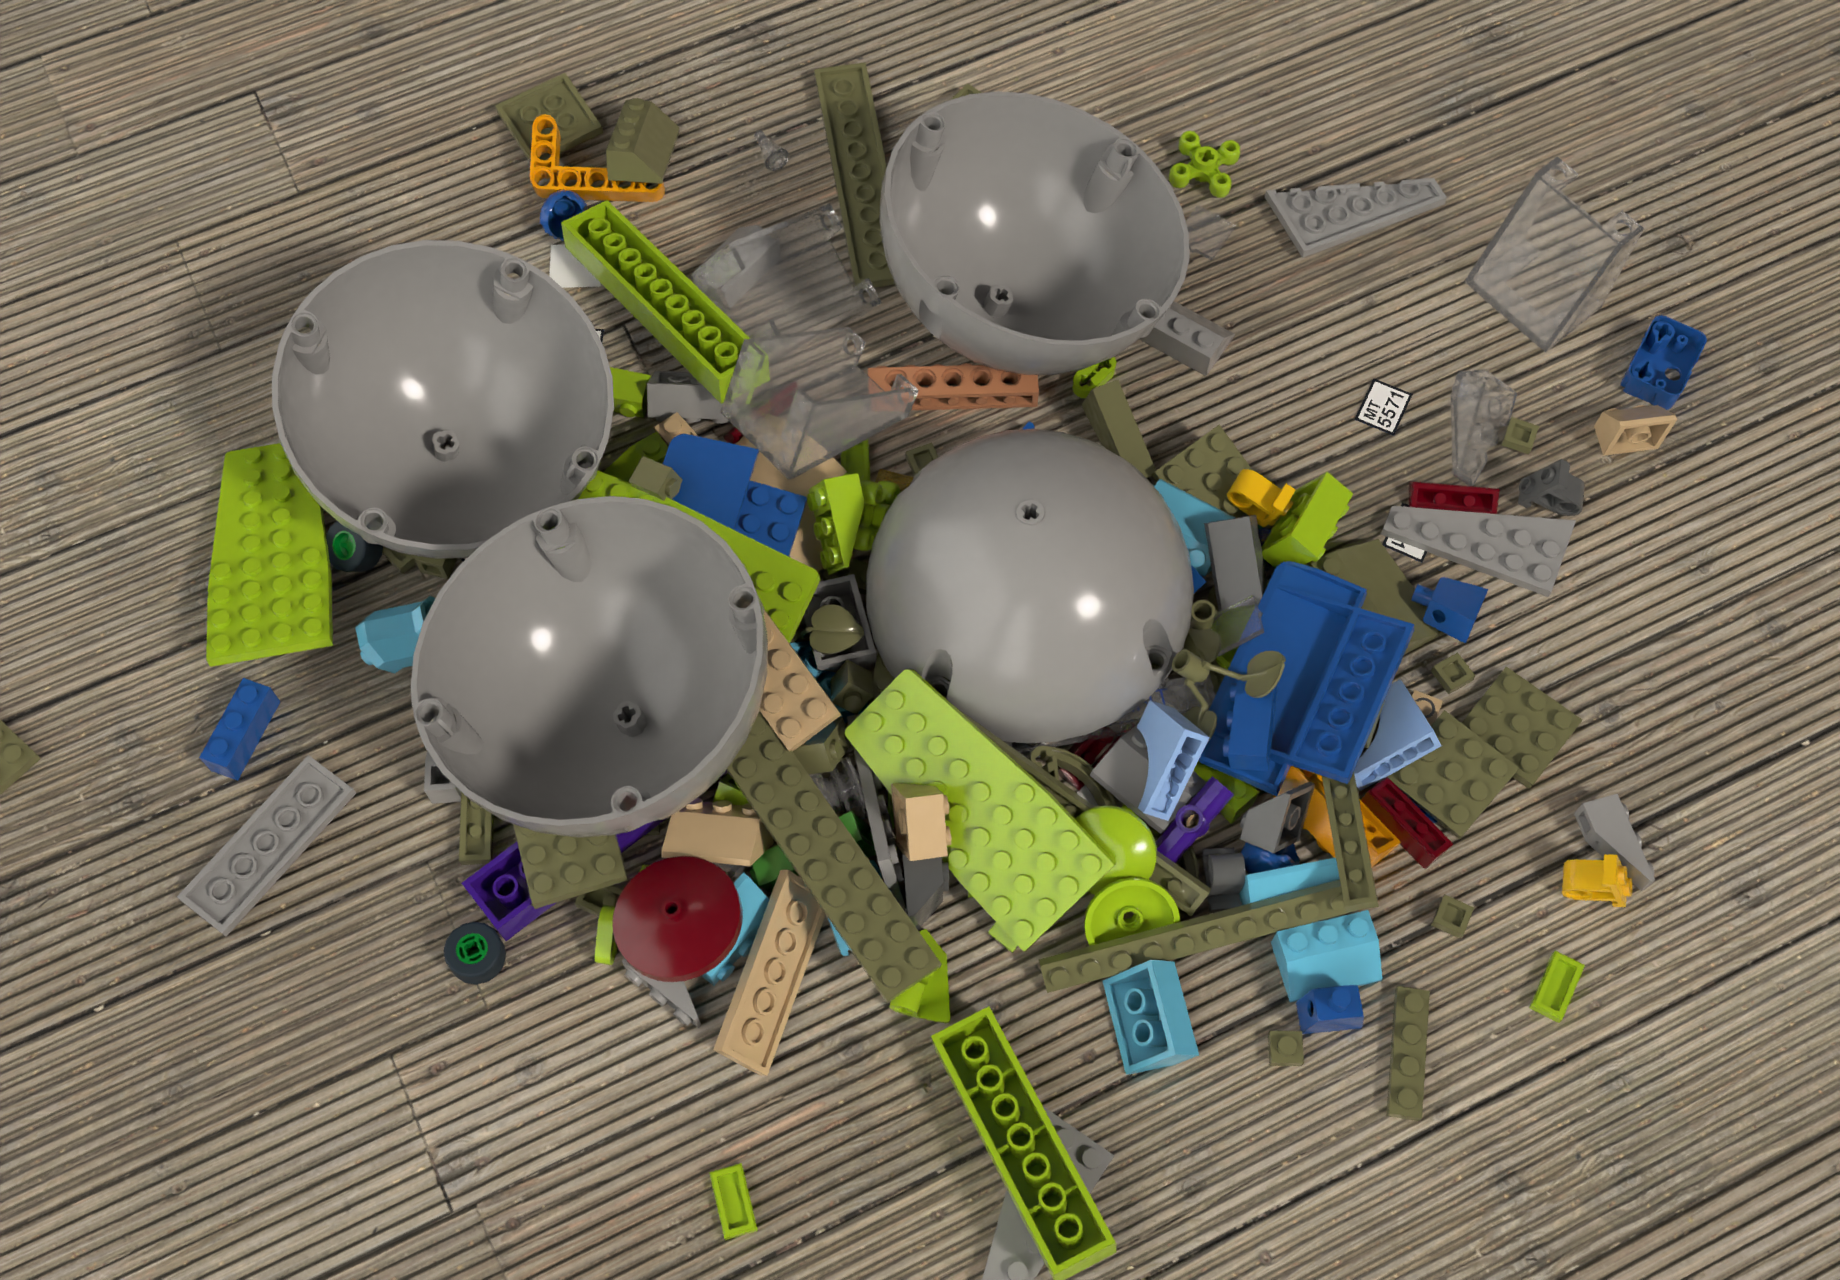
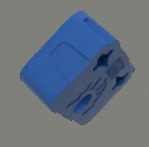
[1620,315,1707,410]

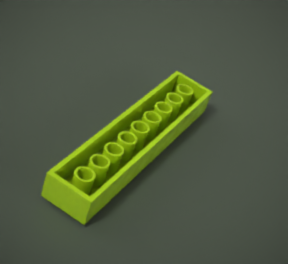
[561,200,768,404]

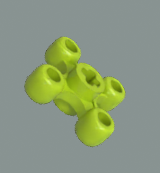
[1169,131,1241,198]
[854,480,900,551]

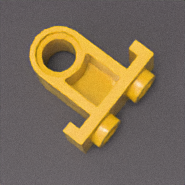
[1227,469,1295,531]
[1562,854,1632,907]

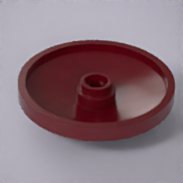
[612,856,743,982]

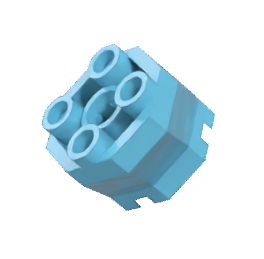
[355,596,436,674]

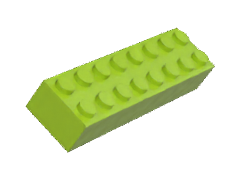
[931,1006,1117,1280]

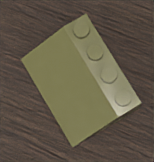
[1310,539,1444,655]

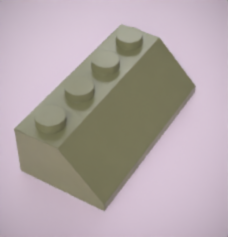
[606,98,680,184]

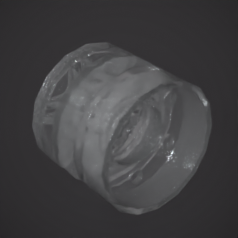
[809,756,868,820]

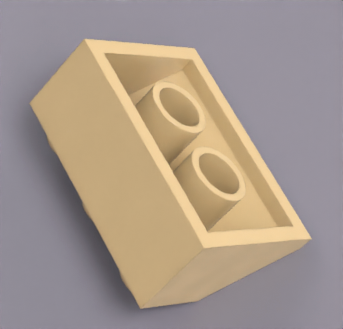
[661,798,774,866]

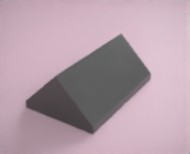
[1204,515,1267,612]

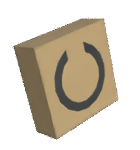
[1411,690,1443,725]

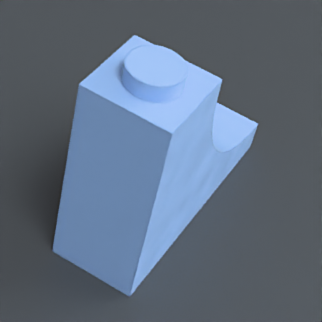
[1354,679,1441,791]
[1137,700,1210,821]

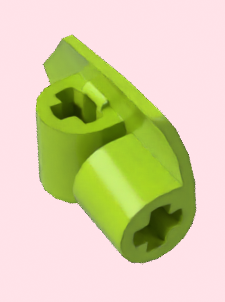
[889,929,951,1024]

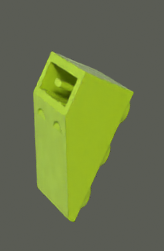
[807,473,865,575]

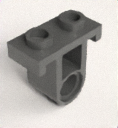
[1518,459,1585,516]
[1202,847,1245,913]

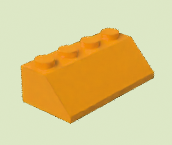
[1273,766,1401,867]

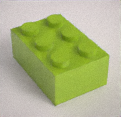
[1261,472,1353,568]

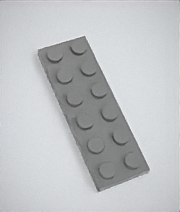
[177,755,356,937]

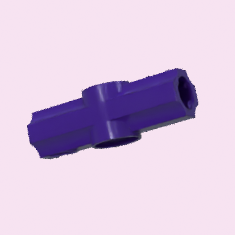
[1155,776,1234,863]

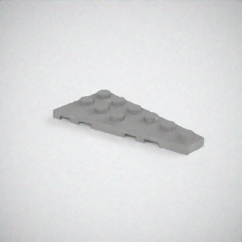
[1265,178,1447,258]
[1381,506,1576,597]
[847,714,906,913]
[982,1106,1114,1280]

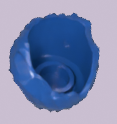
[540,189,588,241]
[1241,842,1300,874]

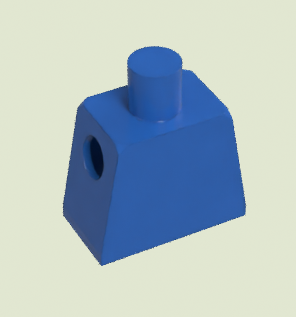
[1411,577,1488,643]
[1296,985,1364,1034]

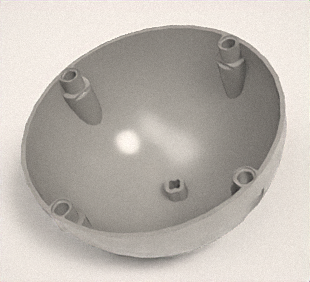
[879,91,1190,375]
[272,240,614,559]
[866,429,1194,743]
[411,496,768,838]

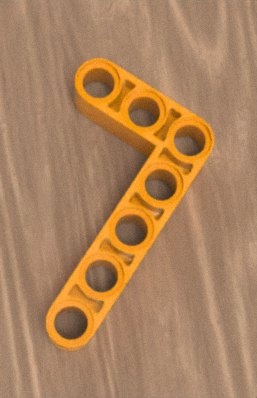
[530,114,665,202]

